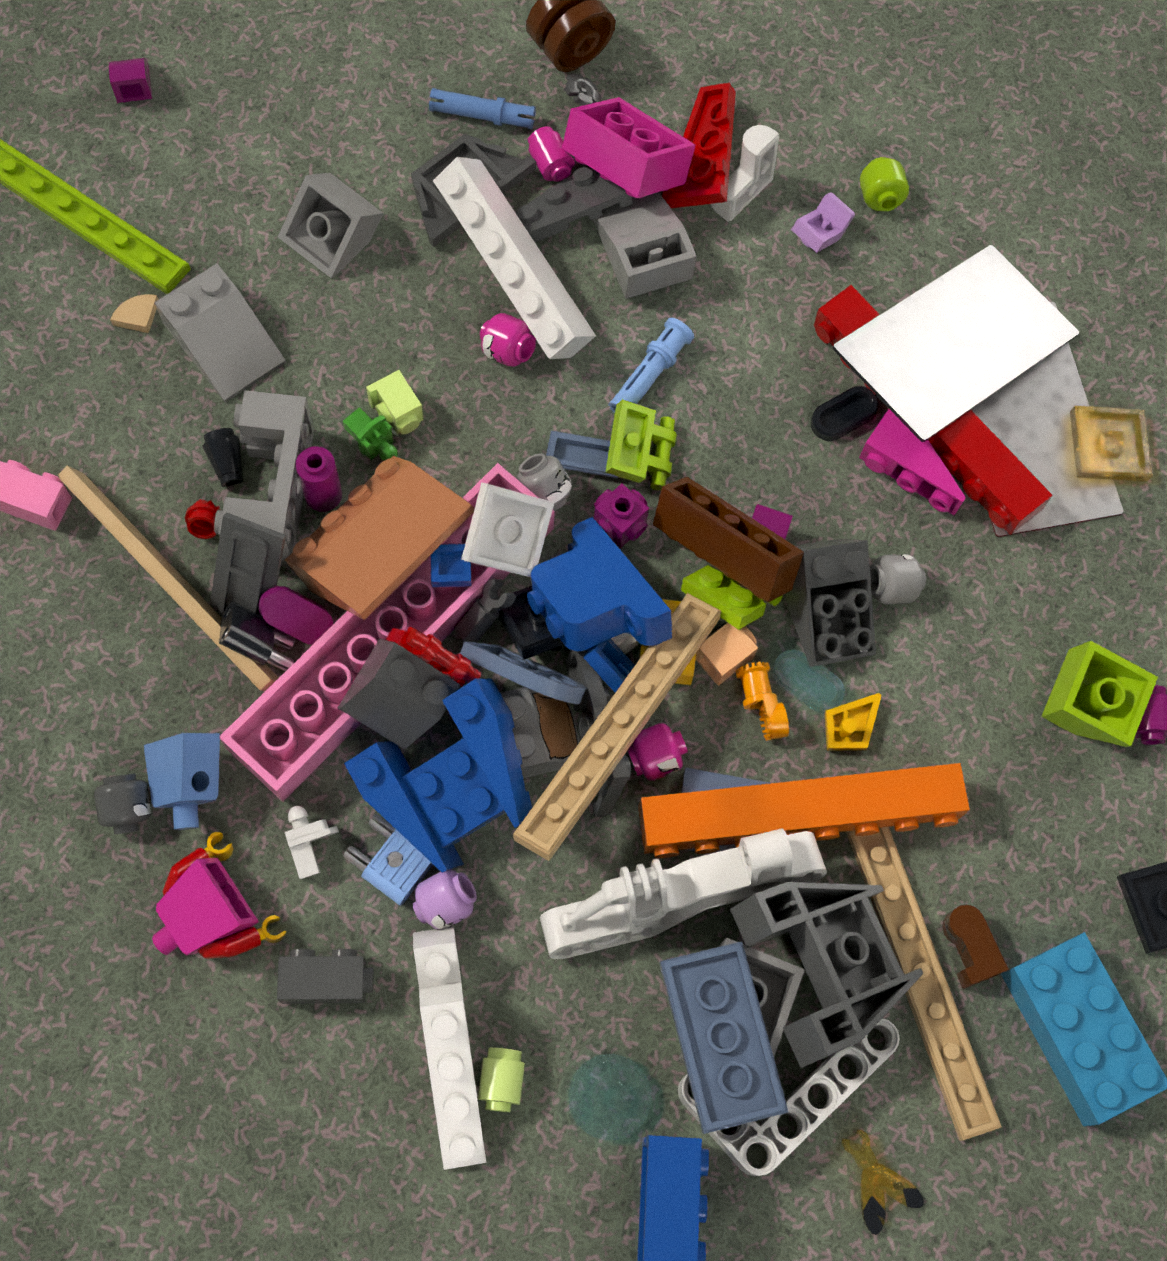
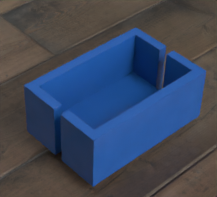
[637,1135,709,1261]

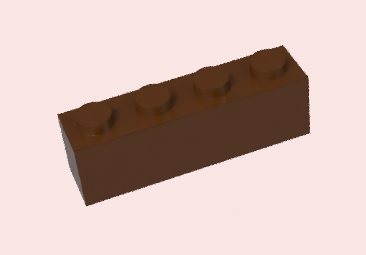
[653,477,804,602]

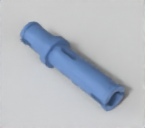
[429,88,536,130]

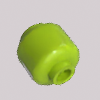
[860,157,909,211]

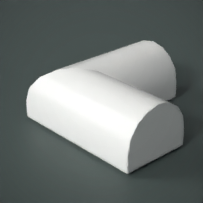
[711,125,779,222]

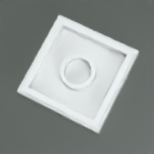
[461,482,555,577]

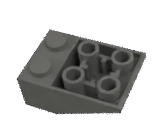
[783,539,876,667]

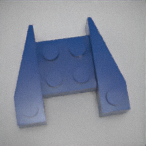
[344,679,532,873]

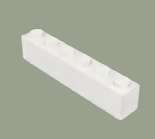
[433,157,596,359]

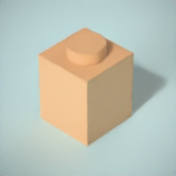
[696,623,758,686]

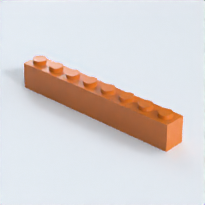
[638,763,970,858]

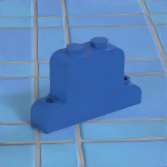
[527,517,672,651]

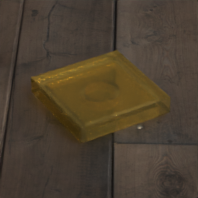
[1070,405,1153,482]

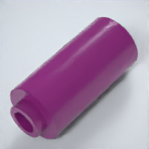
[296,446,342,512]

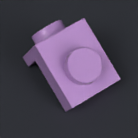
[791,192,855,253]

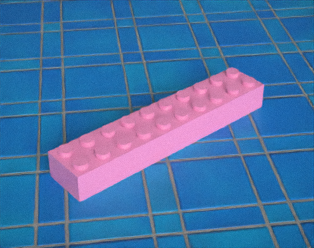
[220,463,555,802]

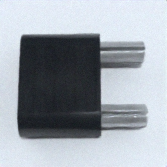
[219,601,295,671]

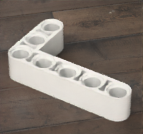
[678,1019,900,1176]

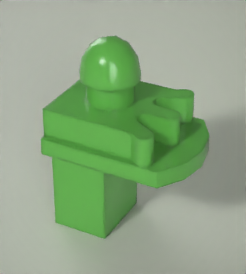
[343,407,398,461]

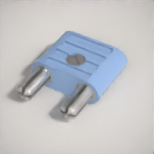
[343,814,433,906]

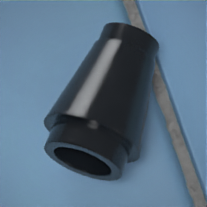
[202,428,244,487]

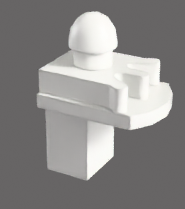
[285,806,339,879]

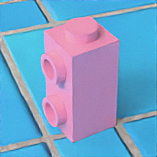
[0,460,72,531]

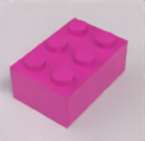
[562,97,696,198]

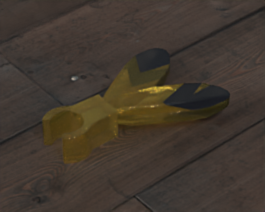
[842,1129,924,1235]

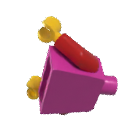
[152,832,286,959]

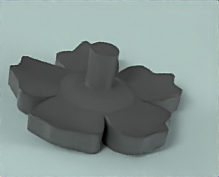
[564,73,602,106]

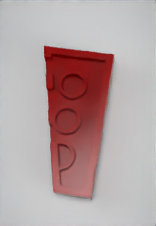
[662,82,736,208]

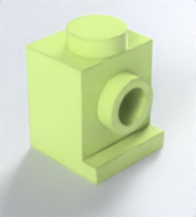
[366,370,423,435]

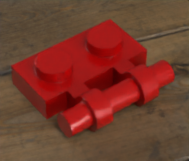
[386,627,481,687]

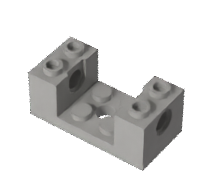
[214,390,314,568]

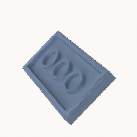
[659,941,788,1134]

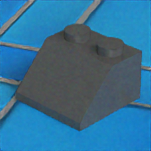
[338,639,460,749]

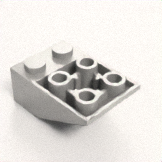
[593,192,697,299]

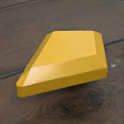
[825,693,881,751]

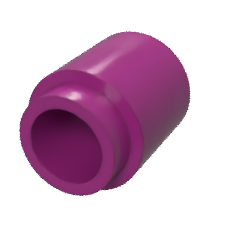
[1135,685,1167,745]

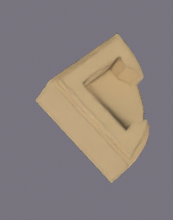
[110,294,158,333]

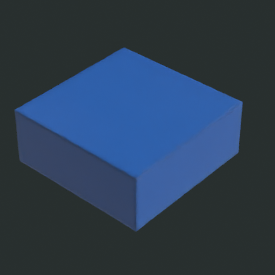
[431,544,471,587]

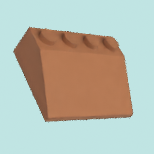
[285,456,474,620]

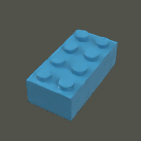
[1001,932,1167,1127]

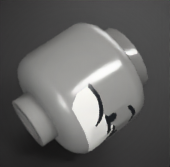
[516,453,572,511]
[870,554,926,605]

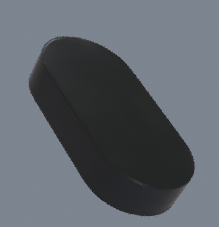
[811,386,879,441]

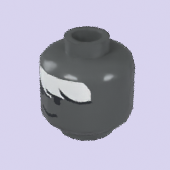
[94,773,151,834]

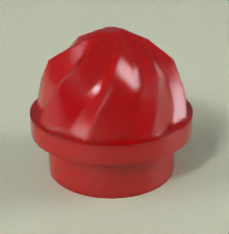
[185,499,220,539]

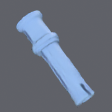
[608,318,694,413]

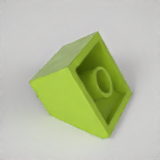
[1041,641,1158,747]

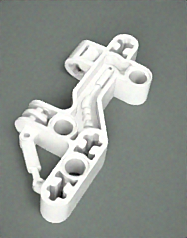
[540,828,827,959]

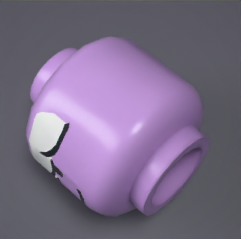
[413,870,477,930]

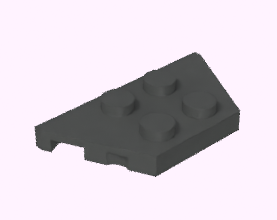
[411,134,536,247]

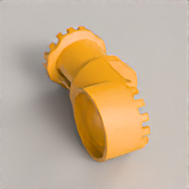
[735,662,789,741]

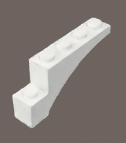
[413,926,486,1170]

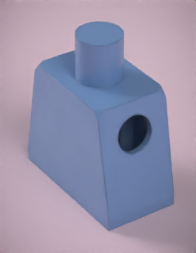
[144,733,220,830]

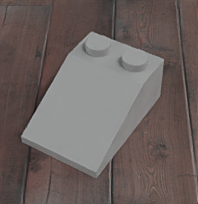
[155,263,286,403]

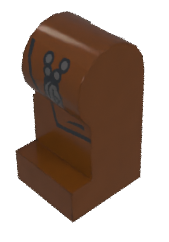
[942,904,1009,989]

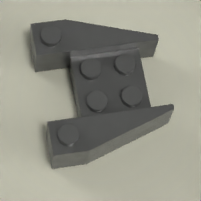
[730,882,923,1068]

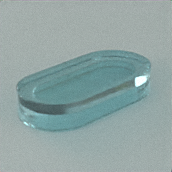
[772,650,845,713]

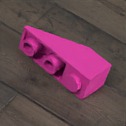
[859,409,966,515]

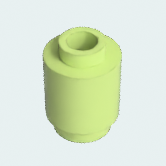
[478,1047,525,1112]

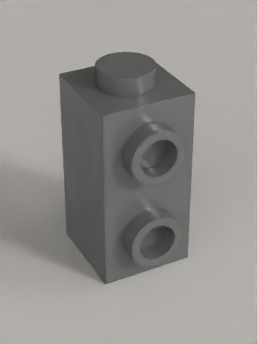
[277,949,374,1004]

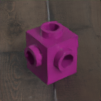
[594,483,649,549]

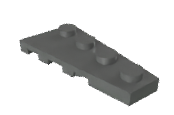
[565,649,631,817]

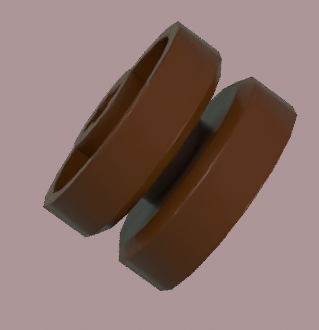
[526,0,616,72]

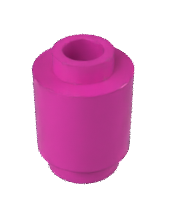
[528,126,575,182]

